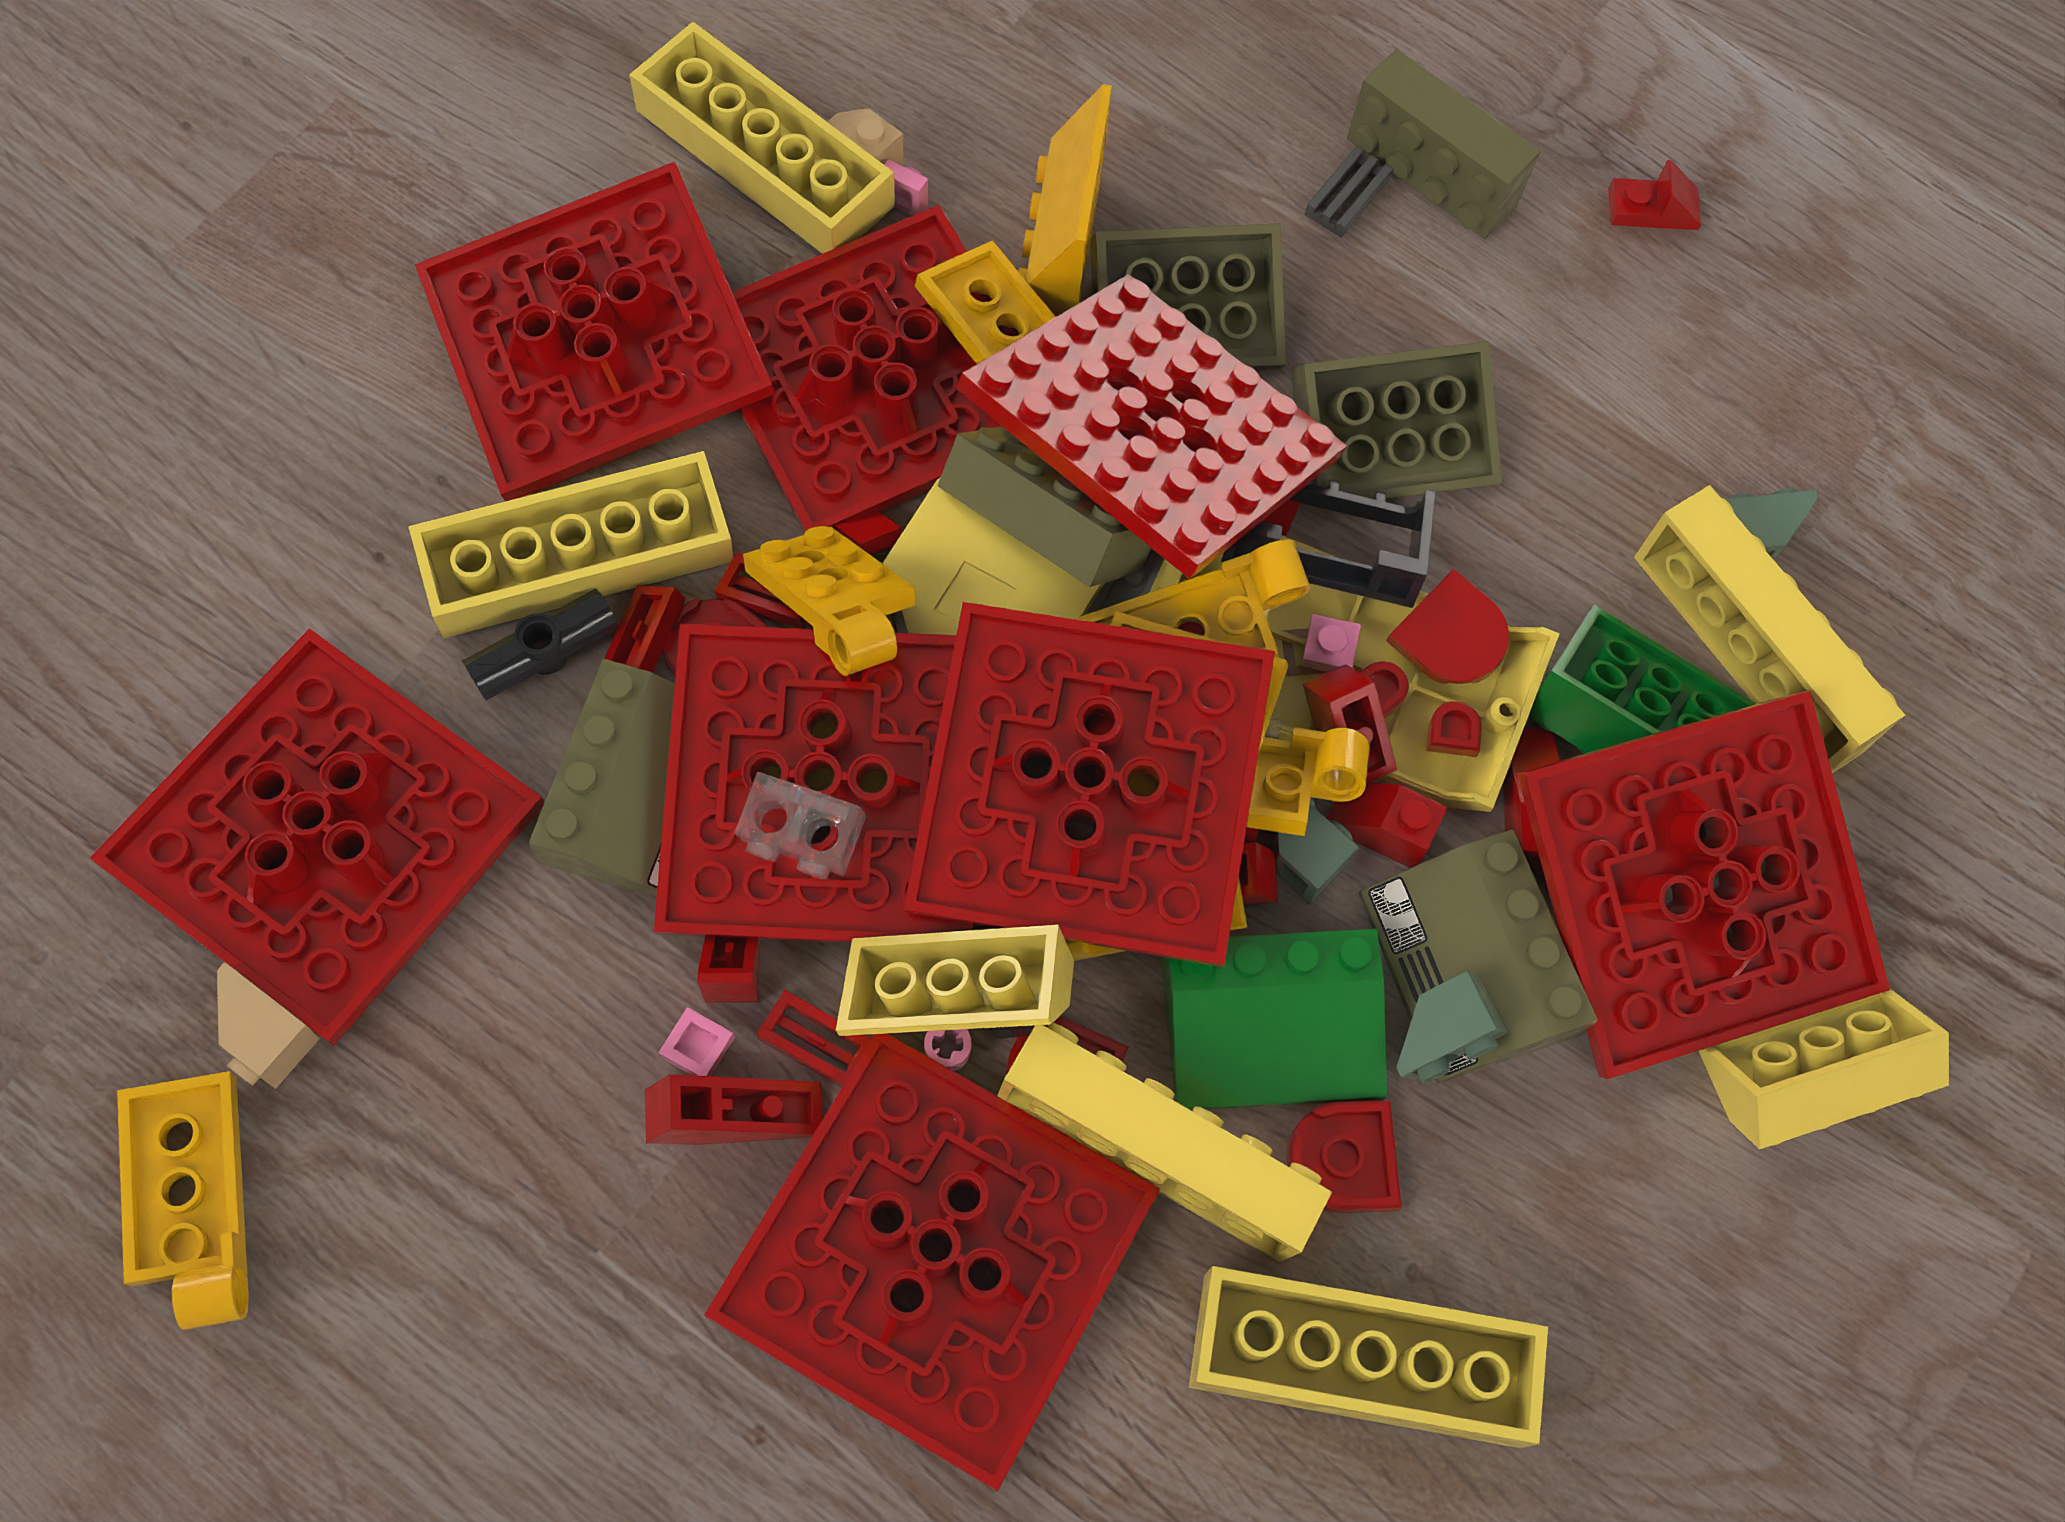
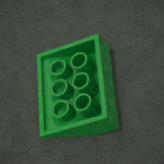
[1529,605,1757,754]
[1161,929,1387,1111]

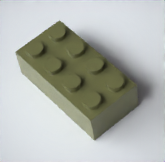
[1347,49,1540,239]
[938,426,1151,587]

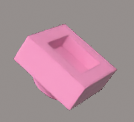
[885,159,928,216]
[1301,614,1361,672]
[658,1007,735,1076]

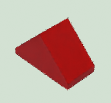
[697,936,760,1003]

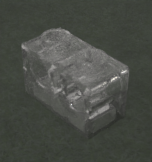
[734,772,866,880]

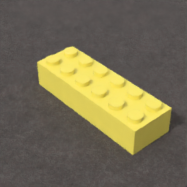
[629,22,895,254]
[408,451,733,639]
[1634,485,1905,773]
[997,1023,1332,1262]
[1189,1266,1548,1448]

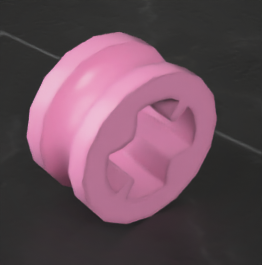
[924,1029,971,1072]

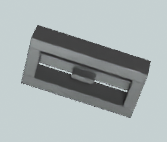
[1305,146,1393,238]

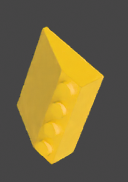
[1018,84,1112,317]

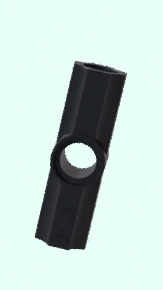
[462,588,619,701]

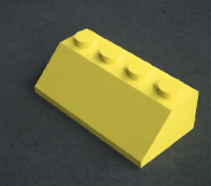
[836,925,1074,1036]
[1699,989,1949,1150]

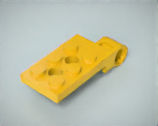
[915,240,1055,364]
[743,526,916,676]
[1077,539,1311,658]
[1128,727,1369,836]
[117,1071,249,1330]

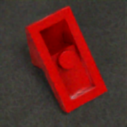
[1608,160,1701,230]

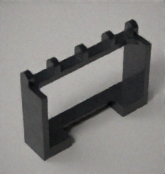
[1221,479,1436,608]

